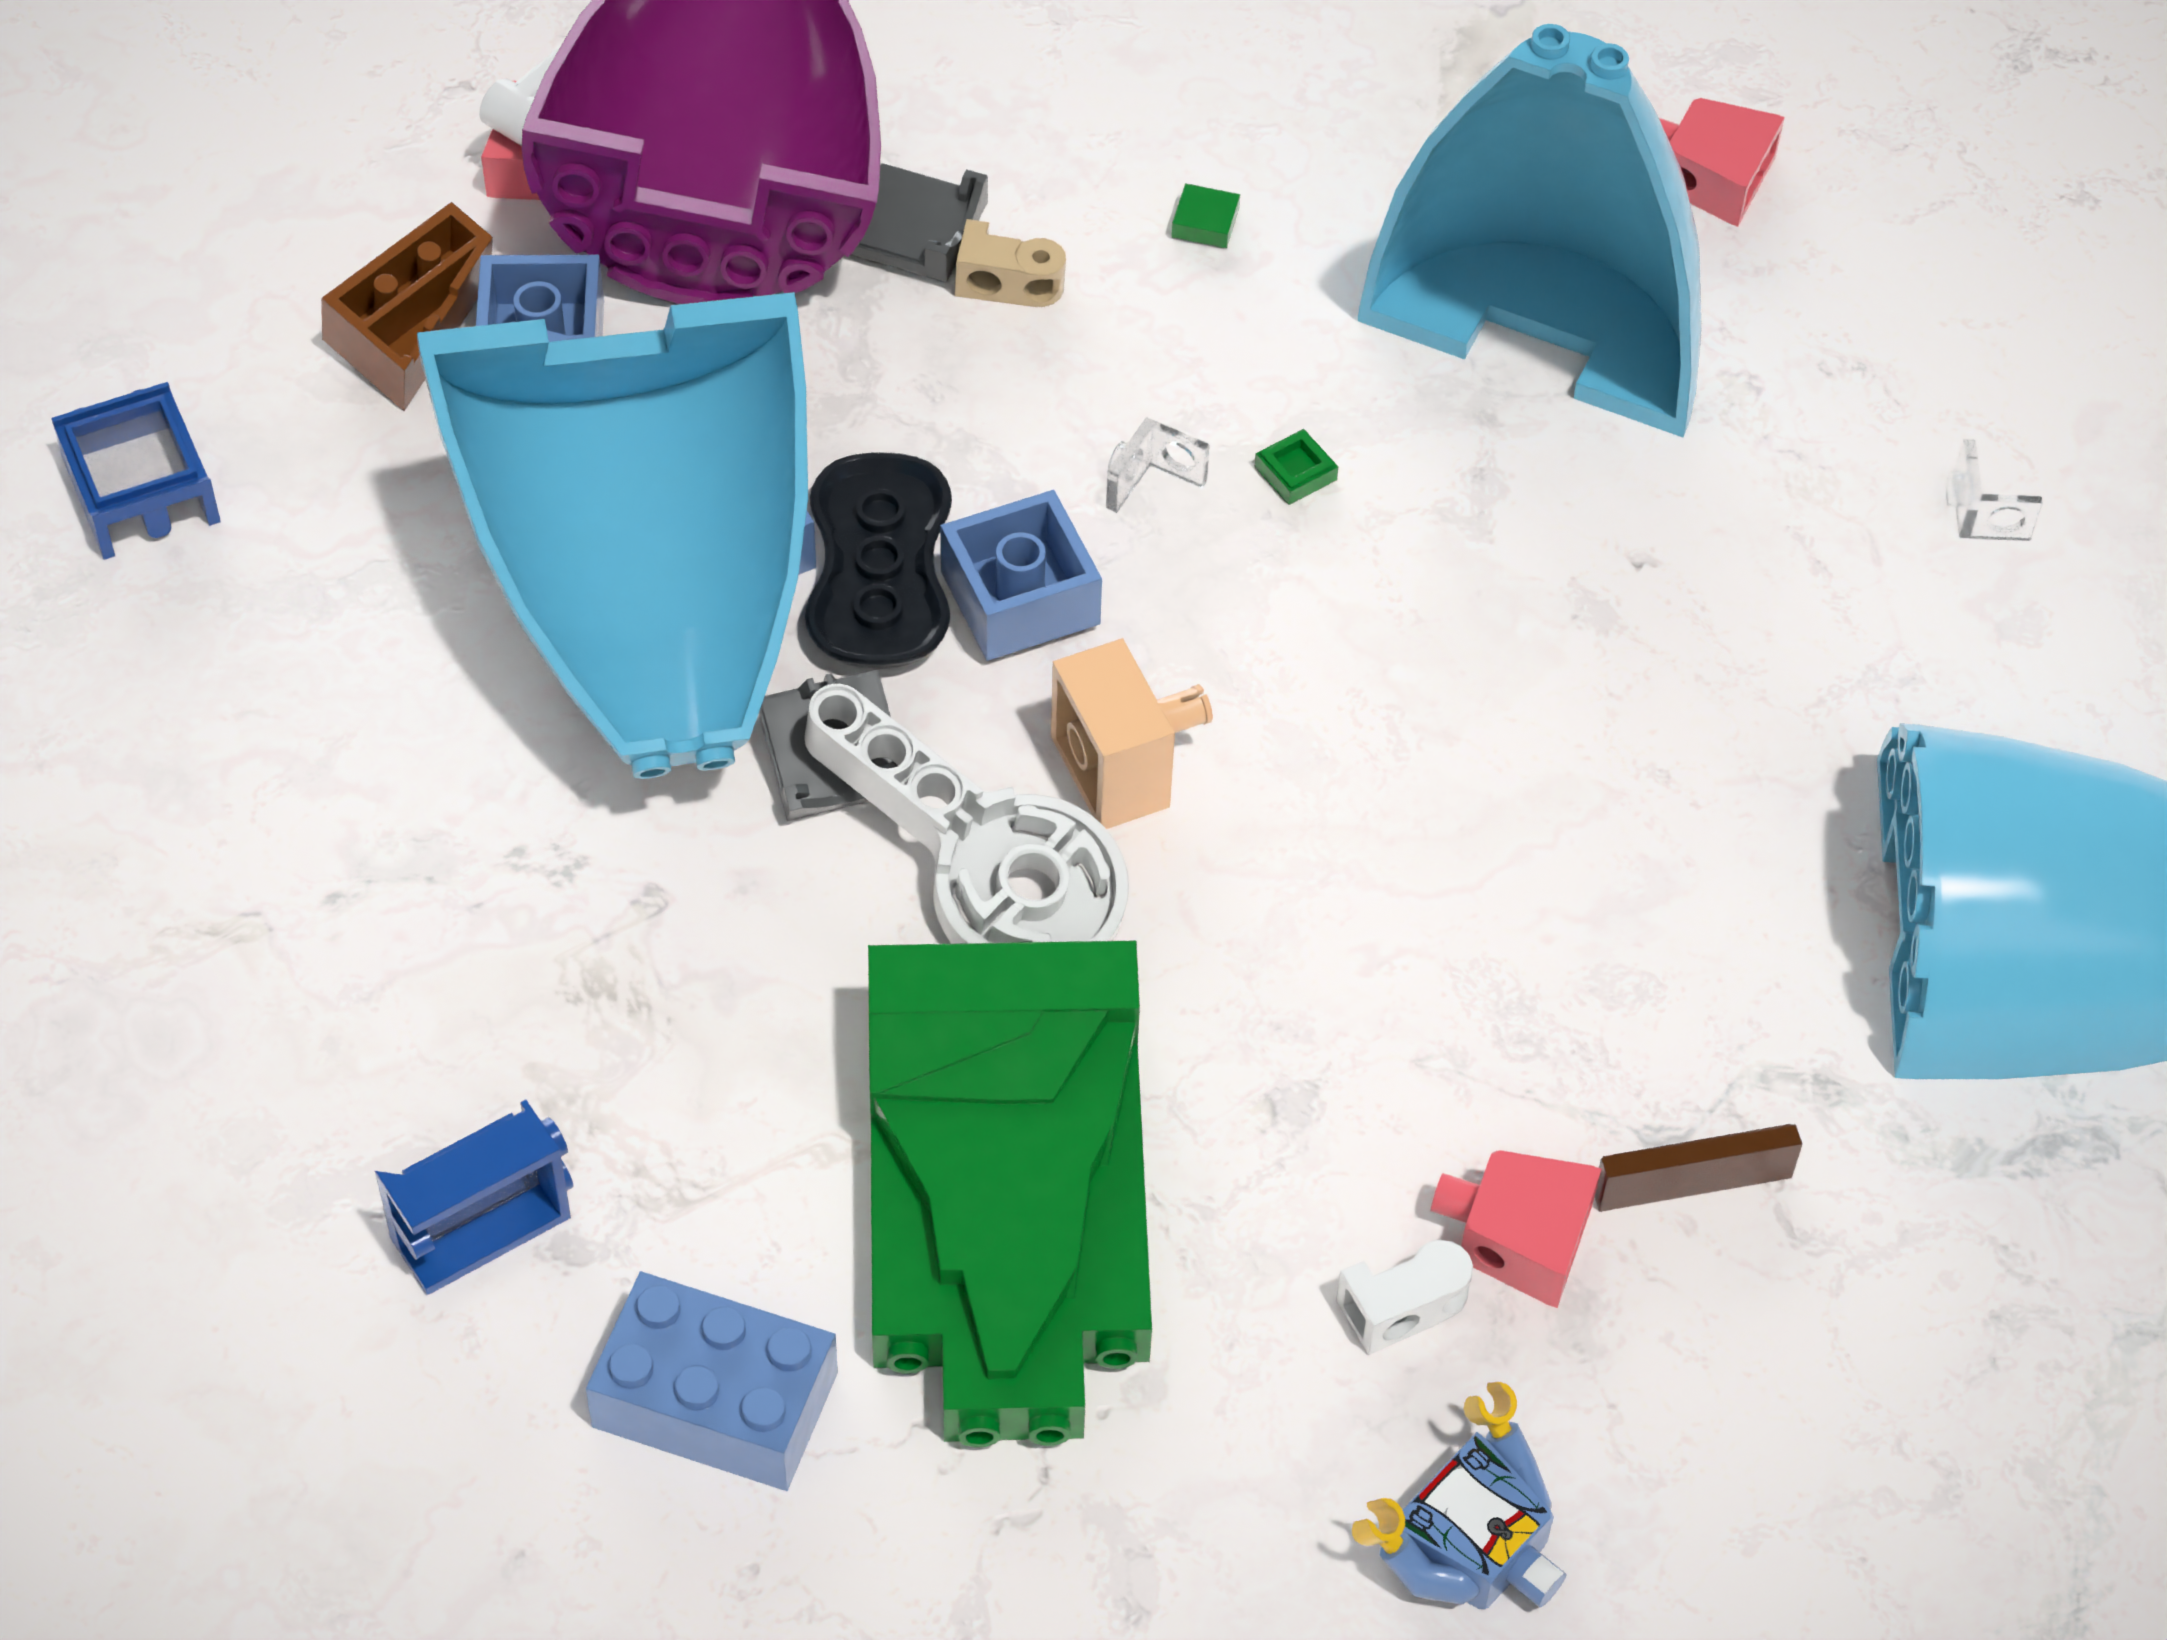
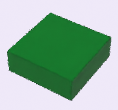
[1171,183,1241,248]
[1254,429,1339,505]

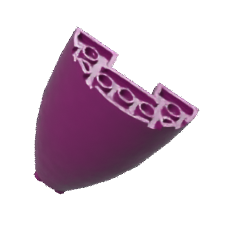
[521,0,881,304]

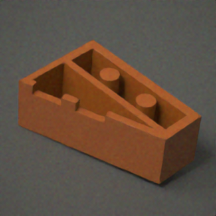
[321,201,493,411]

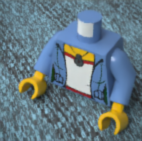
[1352,1382,1566,1609]

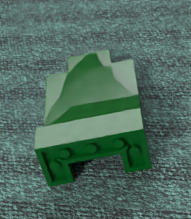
[868,940,1152,1447]

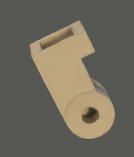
[955,219,1066,307]

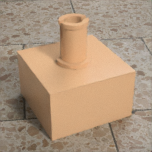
[1051,638,1213,829]

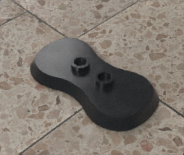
[805,452,952,668]

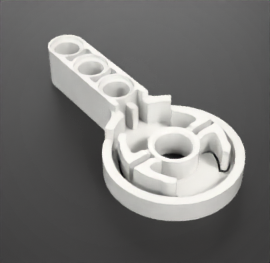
[805,684,1129,944]

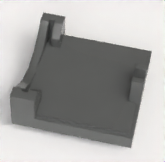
[851,163,988,282]
[758,669,898,821]

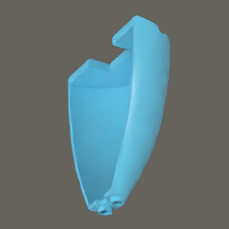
[1358,24,1702,438]
[417,292,808,779]
[1877,723,2167,1079]

